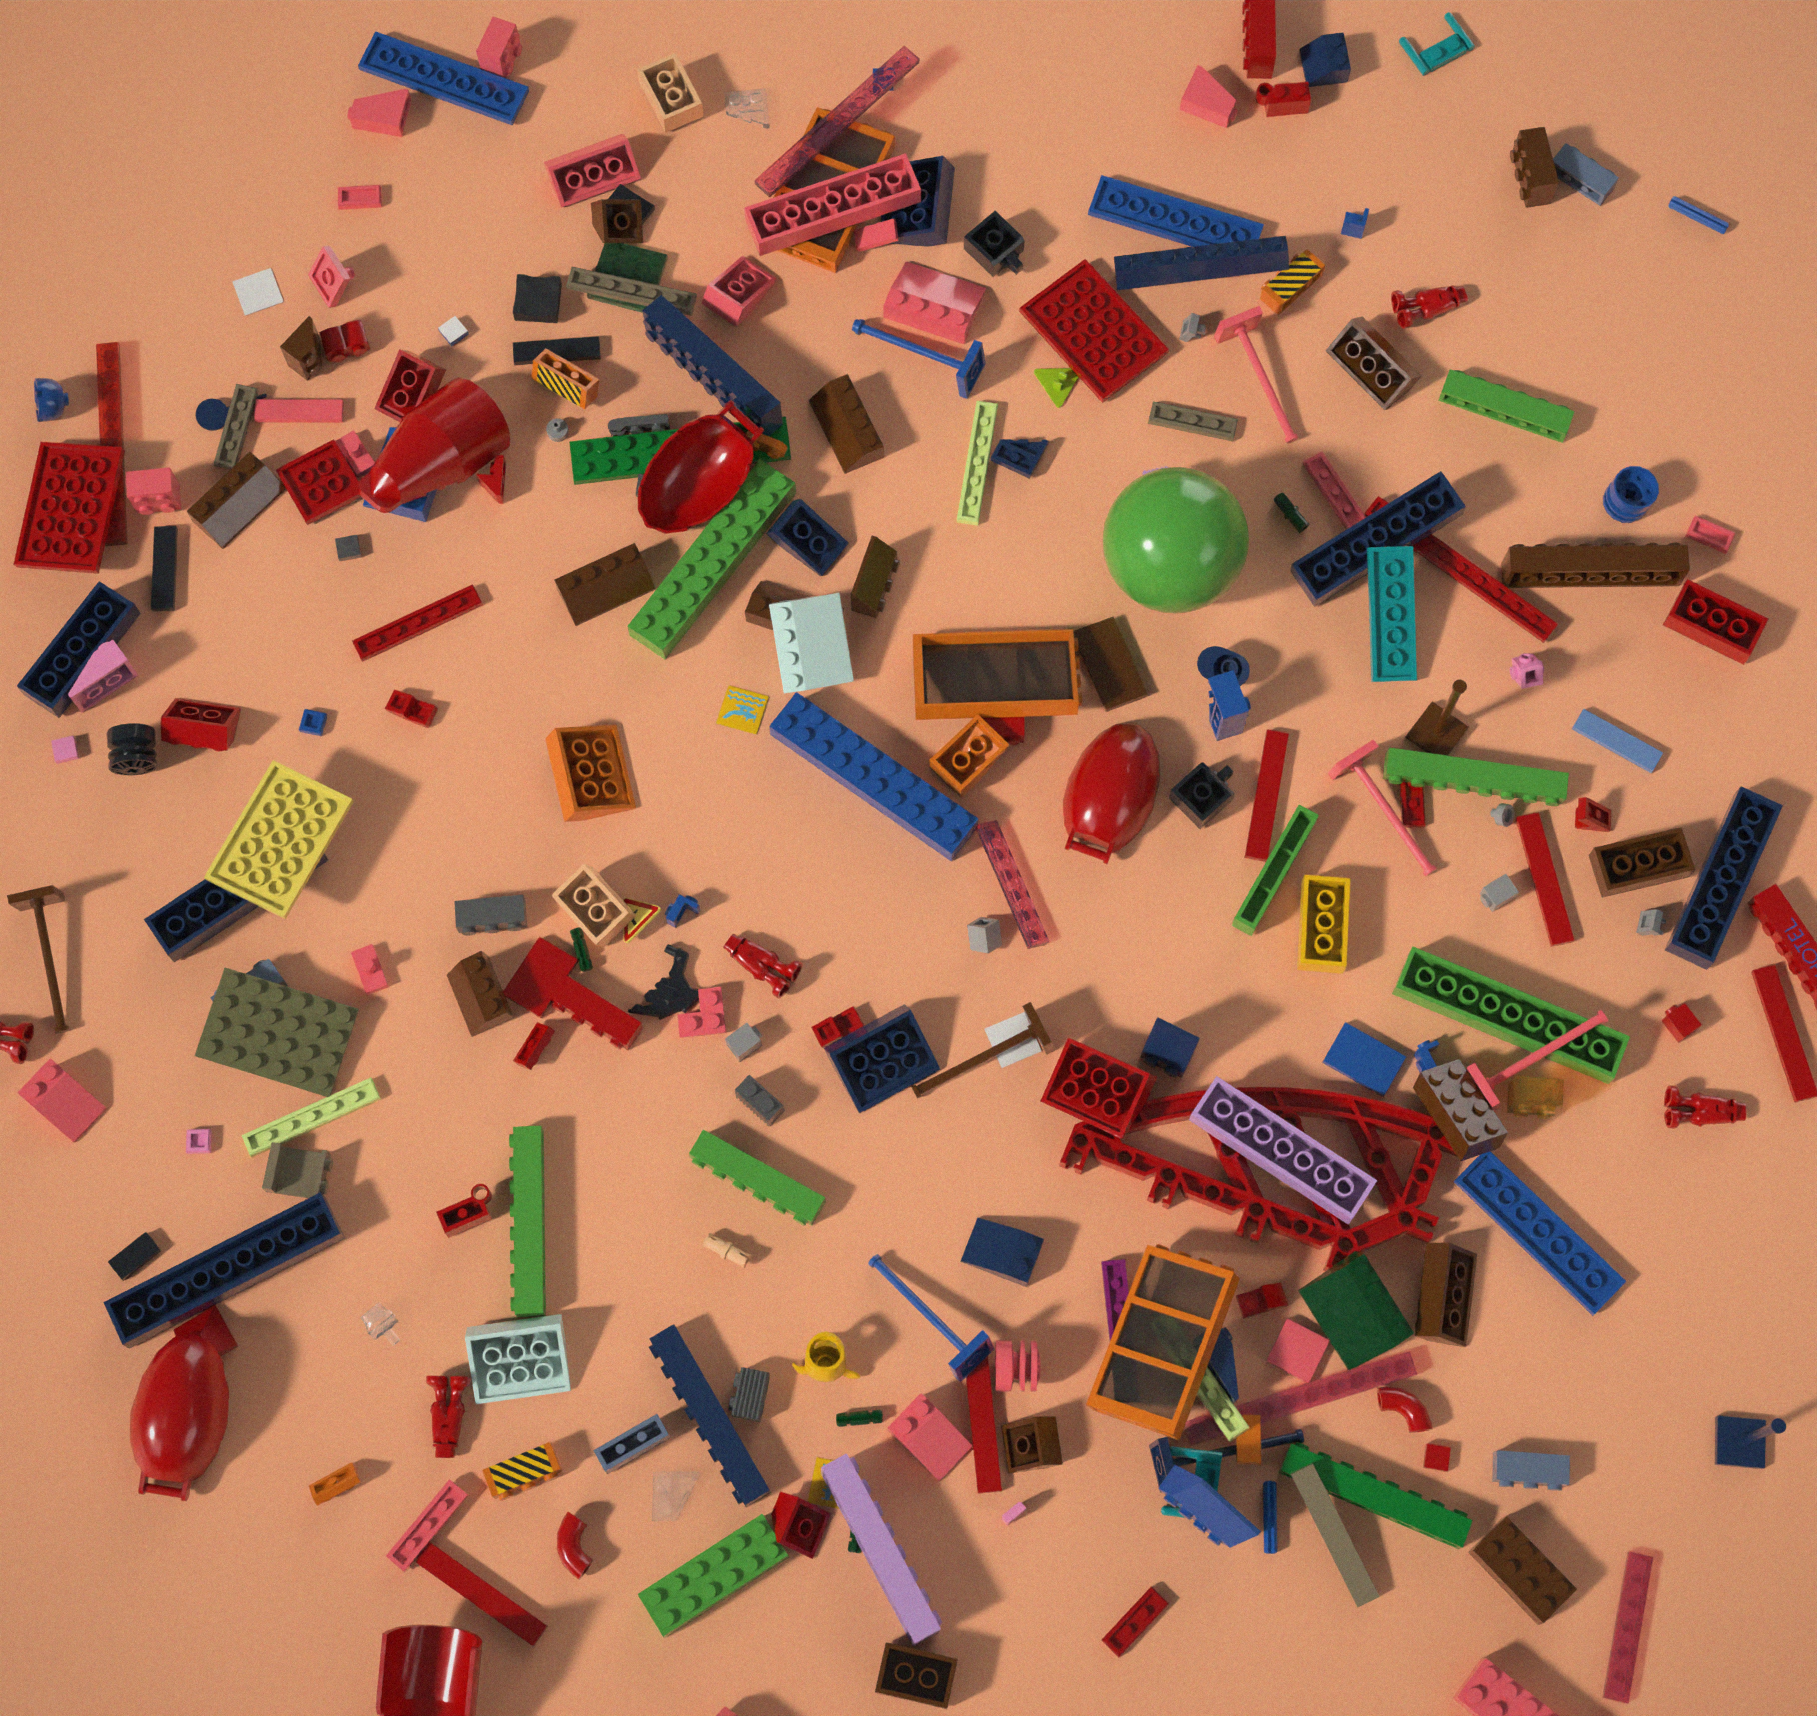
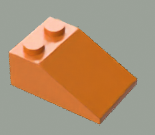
[929,714,1010,798]

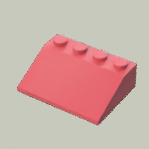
[883,261,986,344]

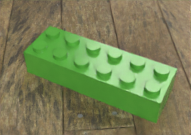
[638,1514,789,1638]

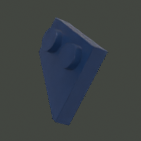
[991,439,1049,479]

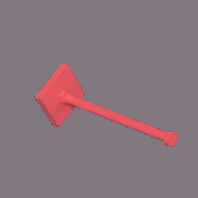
[1214,306,1299,444]
[1328,739,1437,876]
[1466,1010,1608,1111]

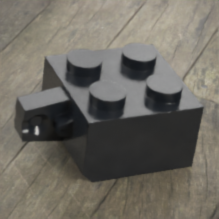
[964,211,1025,277]
[1169,762,1235,829]

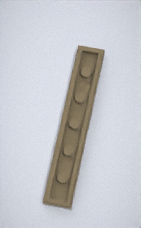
[566,267,697,316]
[1291,1463,1379,1607]

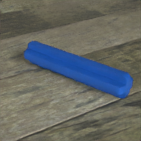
[1668,196,1729,234]
[1263,1481,1278,1554]

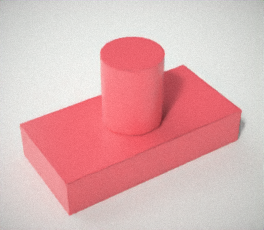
[335,430,375,478]
[351,944,389,995]

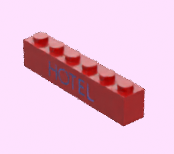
[1748,884,1817,1009]

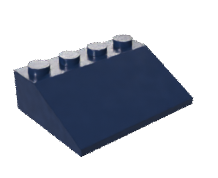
[881,155,955,247]
[824,1004,940,1113]

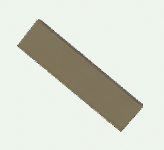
[213,384,259,470]
[1148,401,1238,442]

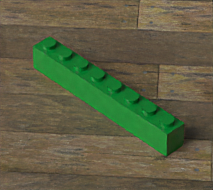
[1278,1442,1473,1549]

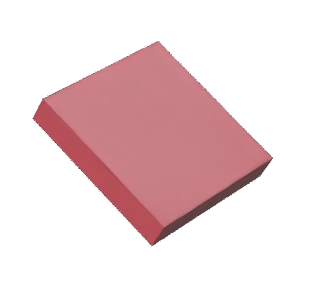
[1265,1318,1329,1384]

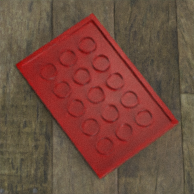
[1019,259,1169,403]
[13,442,125,574]

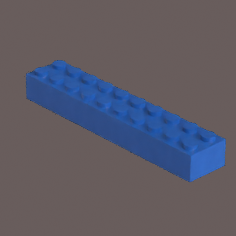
[769,692,979,862]

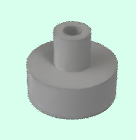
[546,418,569,442]
[1490,803,1515,827]

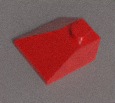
[173,1305,238,1357]
[771,1491,831,1559]

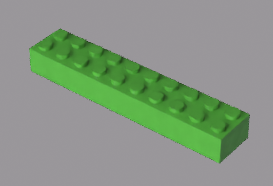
[627,459,796,660]
[1392,946,1630,1084]

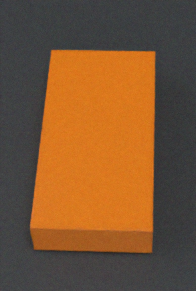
[1236,1415,1261,1465]

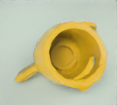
[792,1331,861,1382]

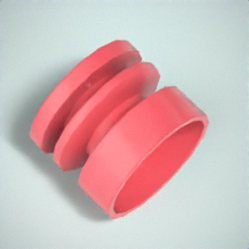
[995,1340,1041,1392]

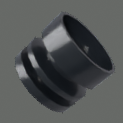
[107,723,157,776]

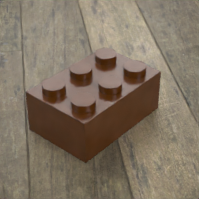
[1510,127,1559,208]
[875,1642,958,1709]

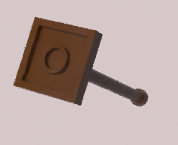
[1405,679,1469,756]
[7,885,69,1034]
[911,1002,1055,1099]

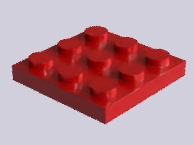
[276,439,361,525]

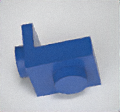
[665,894,700,928]
[1414,1040,1439,1072]

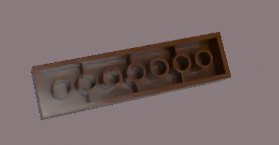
[1501,542,1690,588]

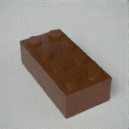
[1588,827,1696,898]
[1413,1059,1508,1161]
[1468,1516,1577,1625]

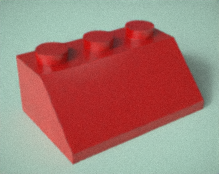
[161,698,241,752]

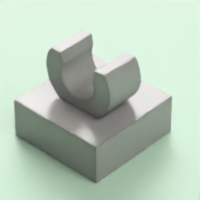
[1179,313,1207,342]
[1636,909,1666,936]

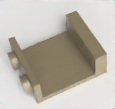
[262,1142,333,1198]

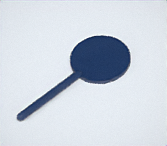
[195,393,267,431]

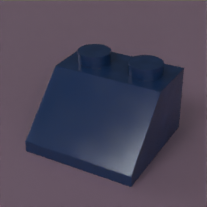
[1299,32,1351,87]

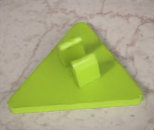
[1034,368,1079,408]

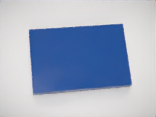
[1322,1022,1406,1097]

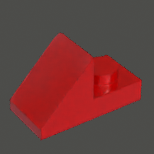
[476,454,506,504]
[1575,797,1612,832]
[1236,1283,1288,1319]

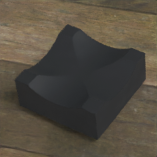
[513,274,562,323]

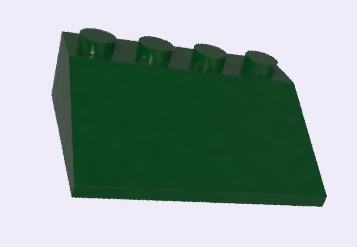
[1298,1251,1414,1371]

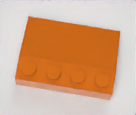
[545,725,636,822]

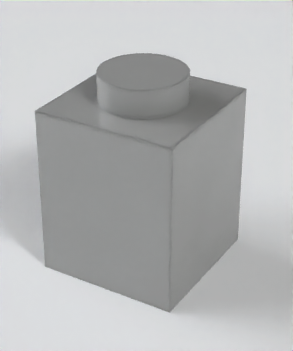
[1479,874,1519,912]
[725,1023,762,1062]

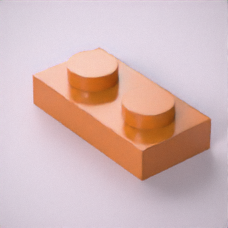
[309,1462,360,1506]

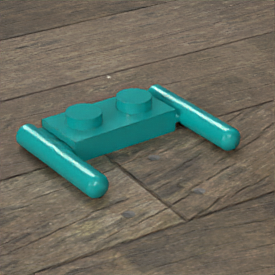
[1399,12,1475,76]
[1161,1446,1222,1519]

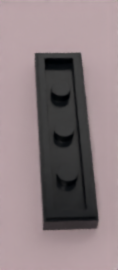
[513,336,601,365]
[151,526,178,611]

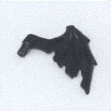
[628,944,699,1020]

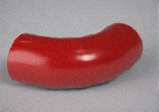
[1377,1387,1433,1433]
[556,1512,593,1580]

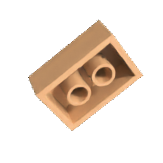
[637,53,704,133]
[552,864,636,947]

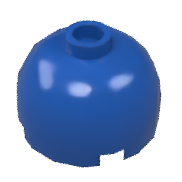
[34,378,69,422]

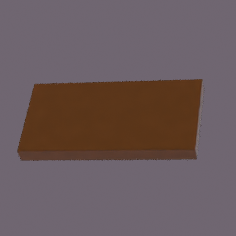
[1073,616,1148,712]

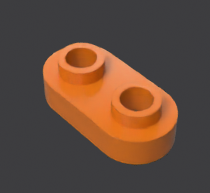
[746,431,788,459]

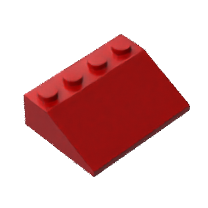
[1040,1037,1157,1139]

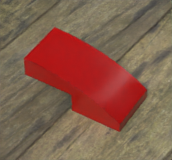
[384,689,438,729]
[811,1006,865,1048]

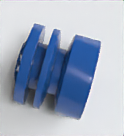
[1603,466,1659,523]

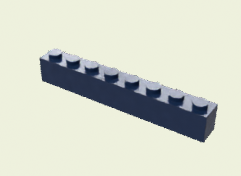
[1114,236,1289,290]
[649,1324,771,1507]

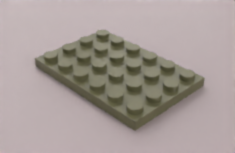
[194,967,359,1097]

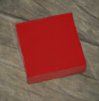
[1423,1443,1451,1472]

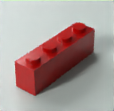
[550,974,643,1050]

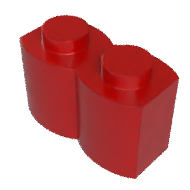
[319,320,370,362]

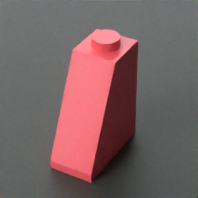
[1180,65,1238,128]
[347,89,412,137]

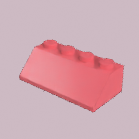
[544,134,641,208]

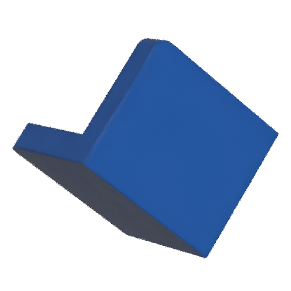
[1341,208,1369,239]

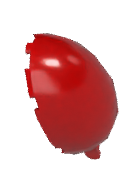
[638,400,764,534]
[1063,723,1160,864]
[130,1333,229,1502]

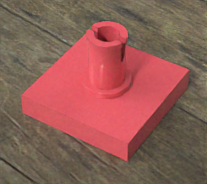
[308,246,355,308]

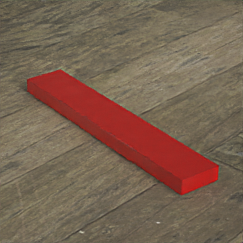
[352,584,483,662]
[1244,729,1289,862]
[1516,812,1575,947]
[1751,965,1817,1103]
[966,1356,1002,1494]
[415,1542,548,1647]

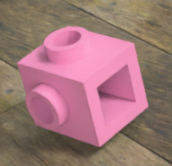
[1510,653,1544,689]

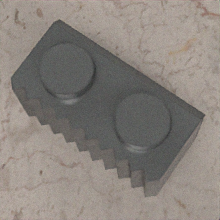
[735,1075,785,1126]
[728,1367,770,1422]

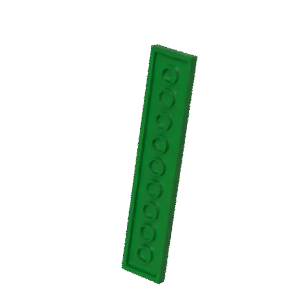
[569,416,791,485]

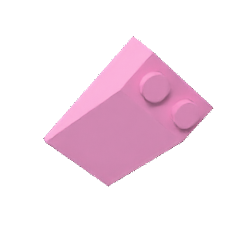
[68,640,138,713]

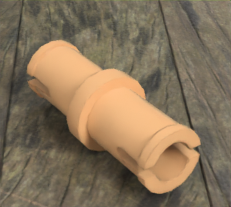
[703,1233,751,1268]

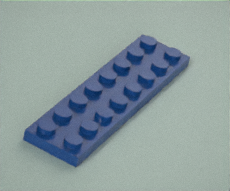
[358,31,529,125]
[1088,175,1264,247]
[1454,1151,1626,1316]

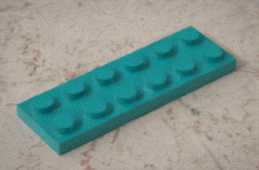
[1367,546,1417,682]

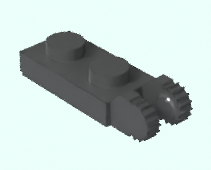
[607,414,670,436]

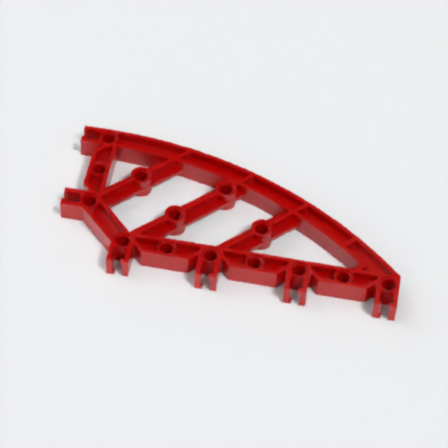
[1059,1087,1458,1271]

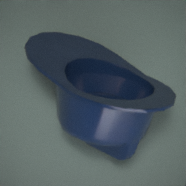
[1197,646,1250,686]

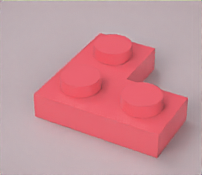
[677,987,726,1038]

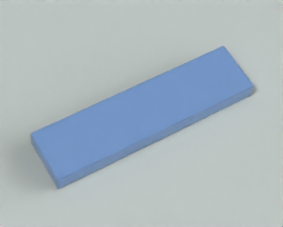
[1572,709,1663,773]

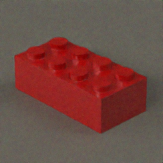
[1242,0,1276,79]
[1663,579,1769,665]

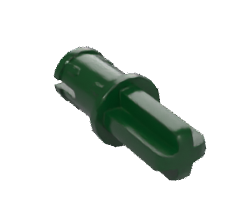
[1273,492,1310,533]

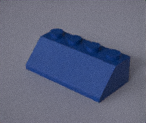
[1158,1465,1261,1548]

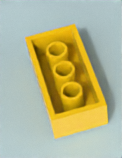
[1297,875,1350,974]

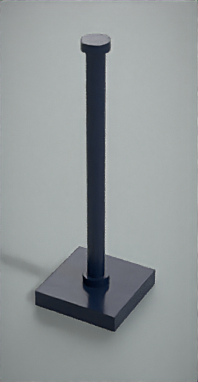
[1715,1416,1786,1469]
[1149,1429,1304,1493]

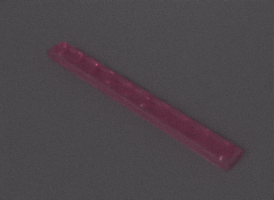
[754,45,920,197]
[1184,1351,1418,1446]

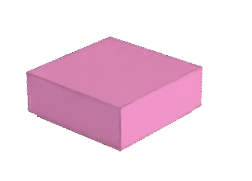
[51,736,79,764]
[186,1129,212,1154]
[1002,1502,1026,1525]

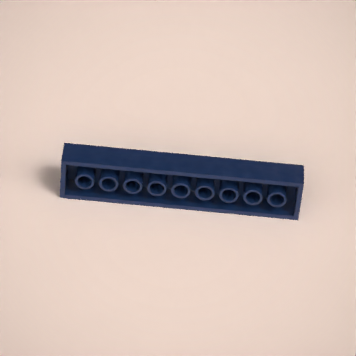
[103,1192,345,1349]

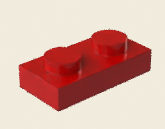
[513,1022,555,1070]

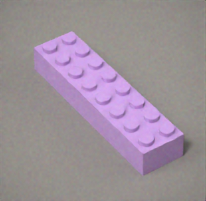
[1189,1076,1377,1224]
[821,1453,942,1647]

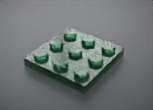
[587,243,668,313]

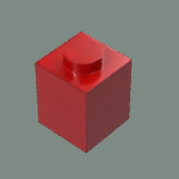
[1662,1003,1702,1043]

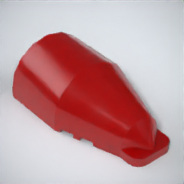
[358,377,510,513]
[376,1624,483,1716]

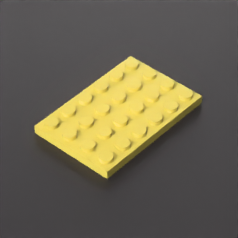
[204,760,354,919]

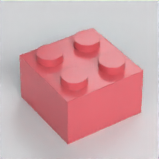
[476,16,522,78]
[126,467,181,515]

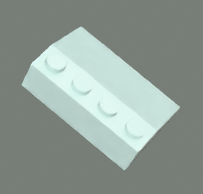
[769,593,854,694]
[465,1314,571,1404]

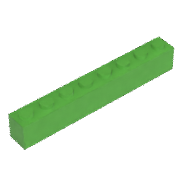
[1383,747,1569,806]
[509,1126,546,1317]

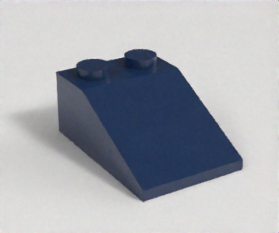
[766,499,849,576]
[1140,1017,1200,1078]
[960,1217,1044,1287]
[1192,1327,1239,1404]

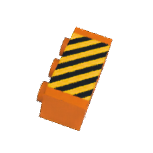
[1260,249,1325,316]
[532,349,599,409]
[482,1442,562,1501]

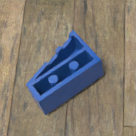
[1208,670,1251,741]

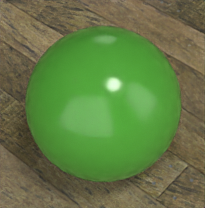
[1102,467,1249,614]

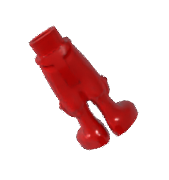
[1391,285,1468,329]
[723,933,803,998]
[0,1021,34,1064]
[1664,1085,1746,1129]
[426,1376,471,1458]

